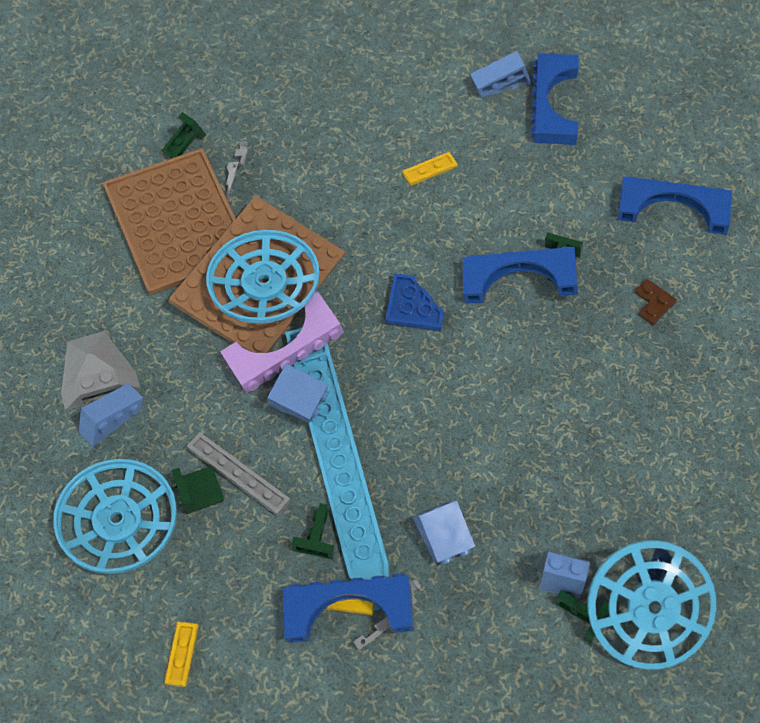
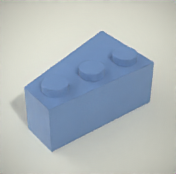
[471,51,532,97]
[79,383,143,447]

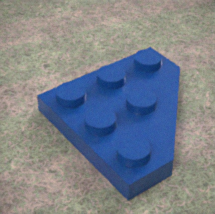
[385,273,444,331]

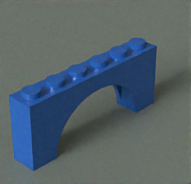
[531,53,579,145]
[618,176,732,235]
[463,247,578,304]
[283,573,414,642]

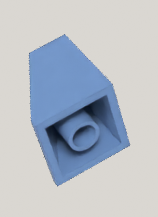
[267,364,329,423]
[412,500,475,565]
[539,551,590,599]

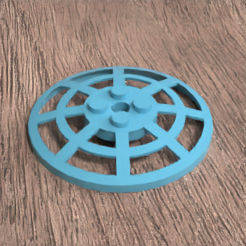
[206,230,320,324]
[53,459,177,574]
[588,540,716,669]

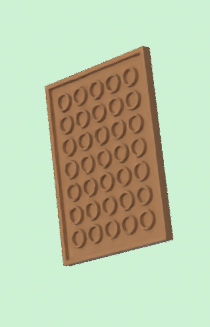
[102,148,236,296]
[169,196,345,353]

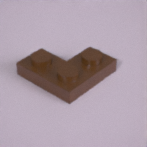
[635,279,677,326]

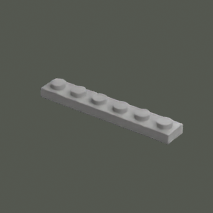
[187,432,291,516]

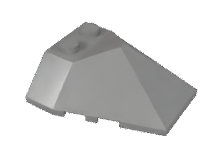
[61,331,141,411]

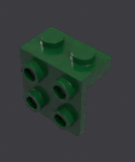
[170,467,224,514]

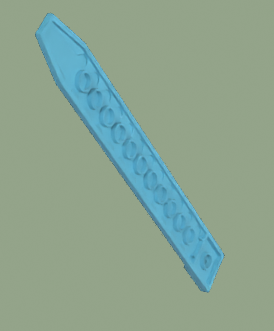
[285,327,389,611]

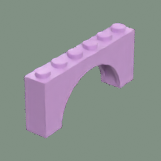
[220,291,344,393]

